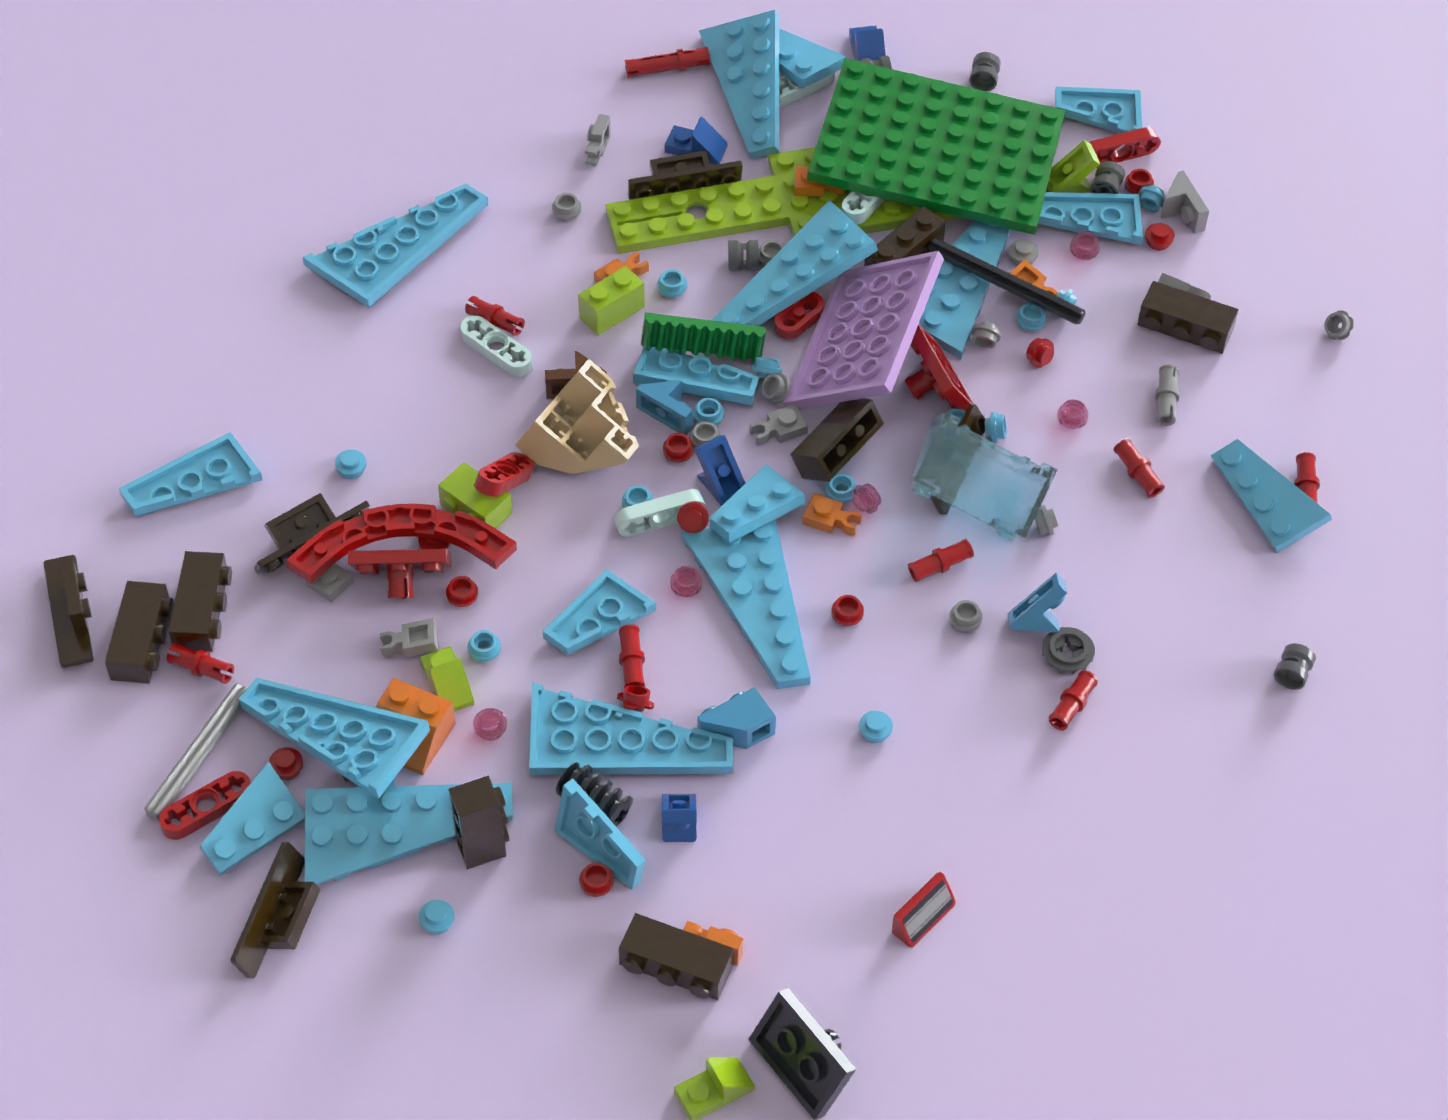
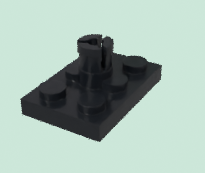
[748,988,856,1120]

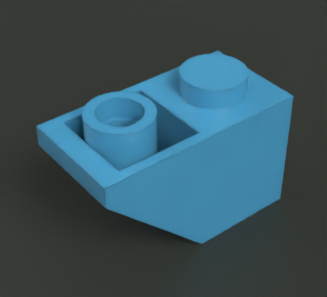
[697,687,776,749]

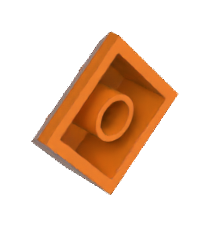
[376,678,456,775]

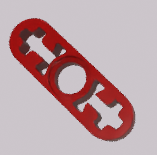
[1089,127,1161,163]
[474,452,535,497]
[159,771,251,840]

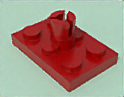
[905,324,974,412]
[347,549,451,599]

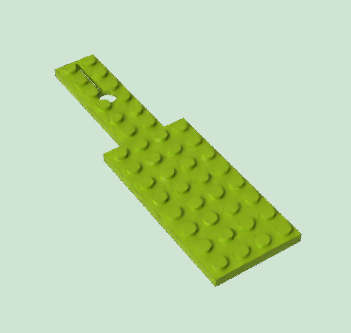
[605,147,961,254]

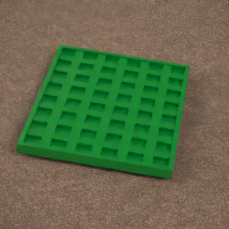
[807,58,1066,235]

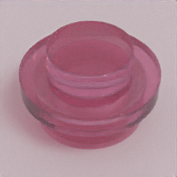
[1070,232,1100,260]
[1057,399,1088,429]
[852,483,881,514]
[670,566,702,597]
[473,708,507,741]

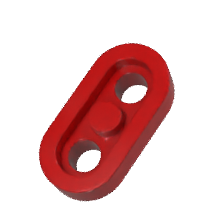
[774,292,824,339]

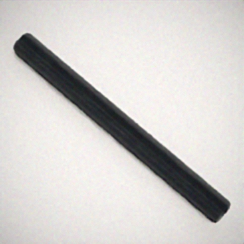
[927,238,1086,324]

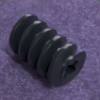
[556,762,633,827]

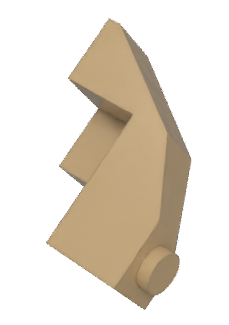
[515,359,638,474]

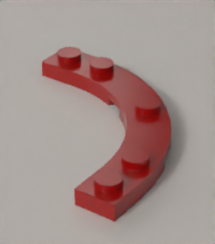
[286,503,517,584]

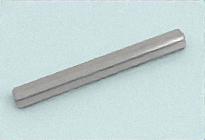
[144,684,247,821]

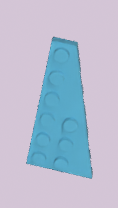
[699,10,780,159]
[302,184,488,308]
[712,200,878,326]
[919,221,1012,360]
[681,519,810,689]
[239,678,430,799]
[529,682,733,775]
[305,783,513,885]

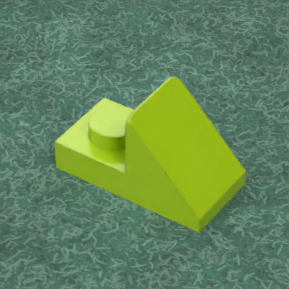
[1047,140,1100,193]
[420,646,475,711]
[674,1057,755,1120]

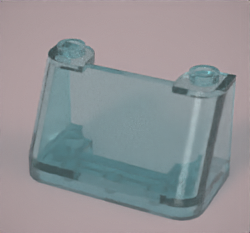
[909,412,1058,542]

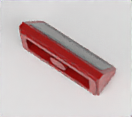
[892,872,956,947]

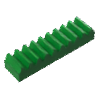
[641,312,766,363]

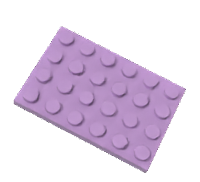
[784,251,944,409]

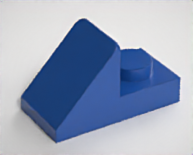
[849,25,886,61]
[664,117,728,165]
[694,435,745,506]
[662,794,697,842]

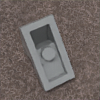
[1161,170,1209,234]

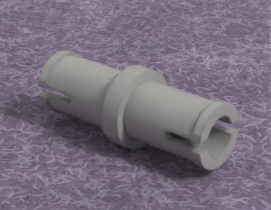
[1155,364,1180,426]

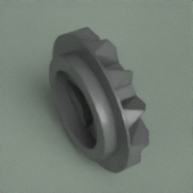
[1042,627,1095,675]

